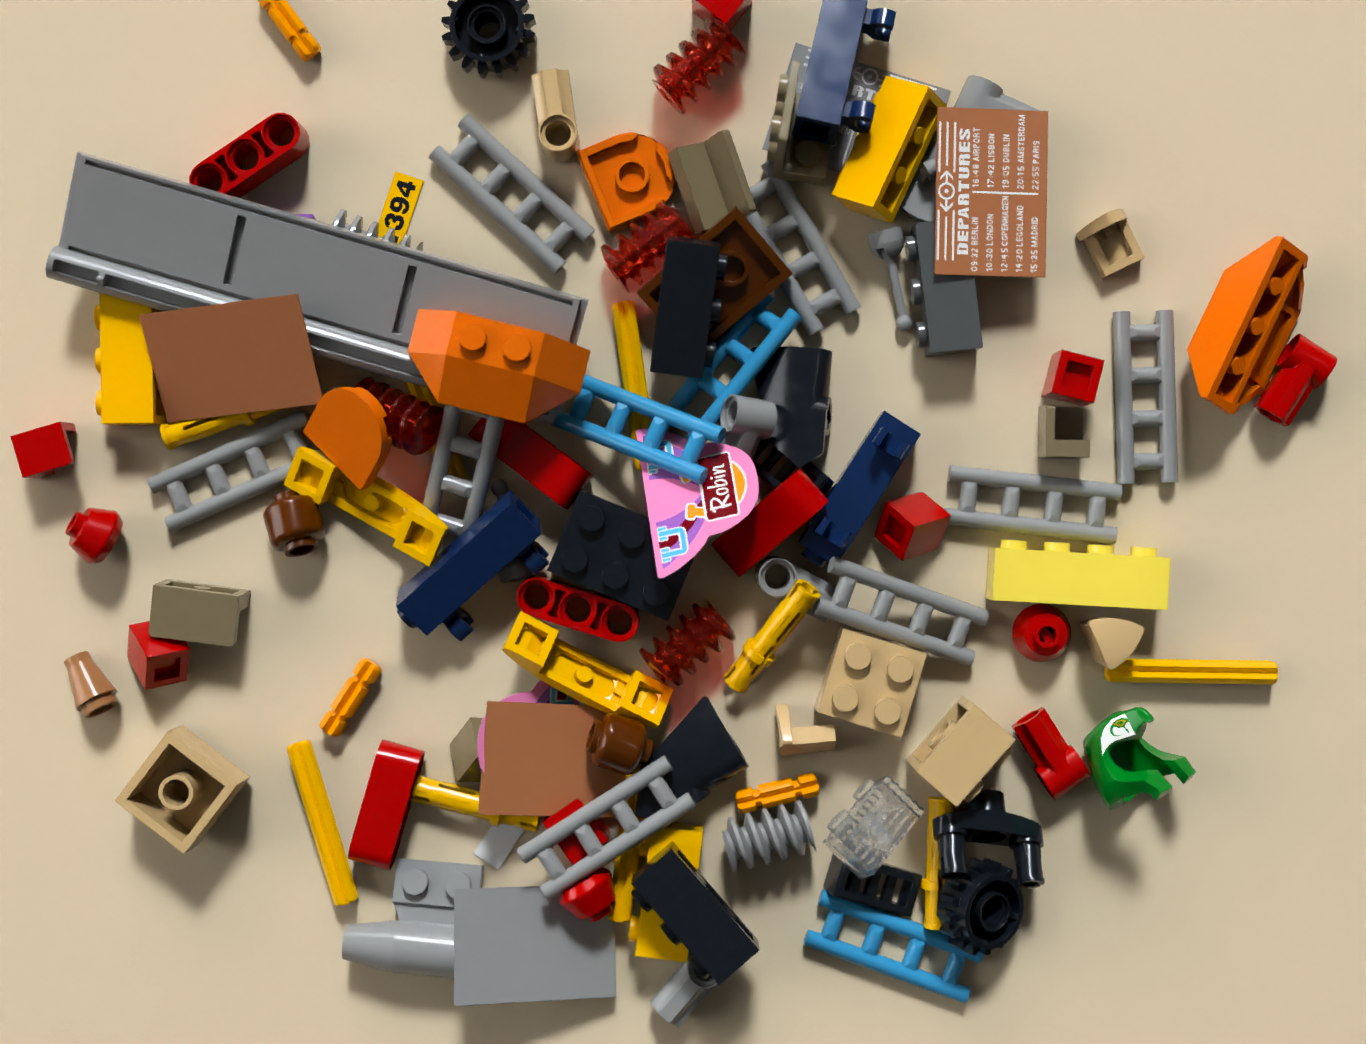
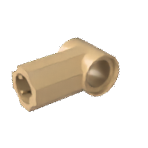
[532,68,580,162]

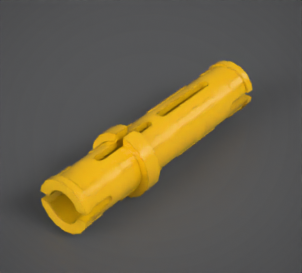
[160,408,289,450]
[723,579,821,693]
[411,775,542,833]
[921,796,954,930]

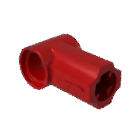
[1253,334,1337,426]
[1011,707,1091,800]

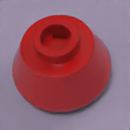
[65,508,123,564]
[1012,603,1071,662]
[559,867,616,923]

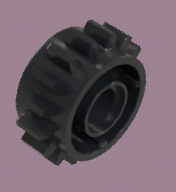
[441,0,537,79]
[937,858,1024,956]

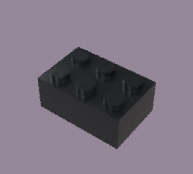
[547,490,695,621]

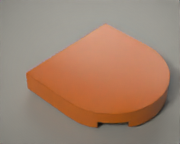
[576,132,675,234]
[303,387,392,491]

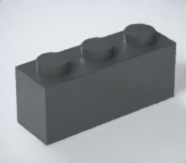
[905,221,983,357]

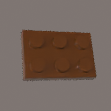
[637,206,793,341]

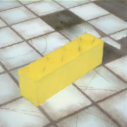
[986,539,1171,610]

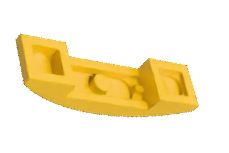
[283,446,448,567]
[502,611,674,728]

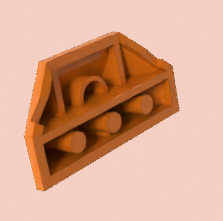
[1187,236,1308,415]
[408,309,591,425]

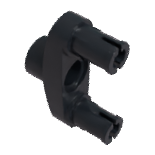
[932,789,1045,888]

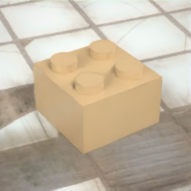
[814,625,927,738]
[906,696,1016,807]
[115,725,250,854]

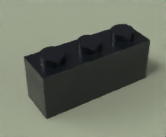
[650,235,727,379]
[631,841,760,985]

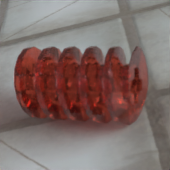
[652,16,746,115]
[600,201,697,294]
[354,377,444,456]
[639,597,736,687]

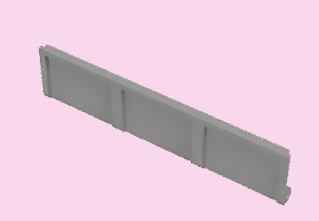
[46,152,589,424]

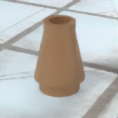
[64,651,118,718]

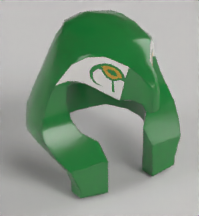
[1083,707,1196,810]

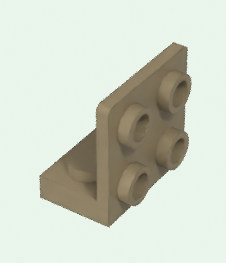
[767,60,831,186]

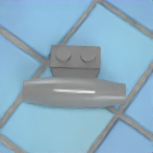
[342,858,484,978]

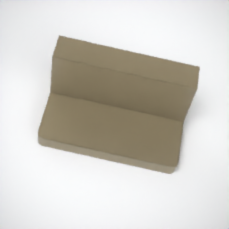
[668,129,756,235]
[148,579,251,647]

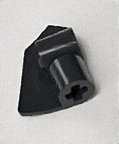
[751,347,832,468]
[635,696,749,819]

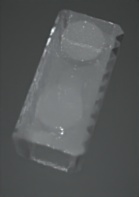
[823,775,925,879]

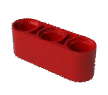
[189,113,309,198]
[468,418,593,510]
[711,468,829,577]
[516,576,640,642]
[348,739,425,871]

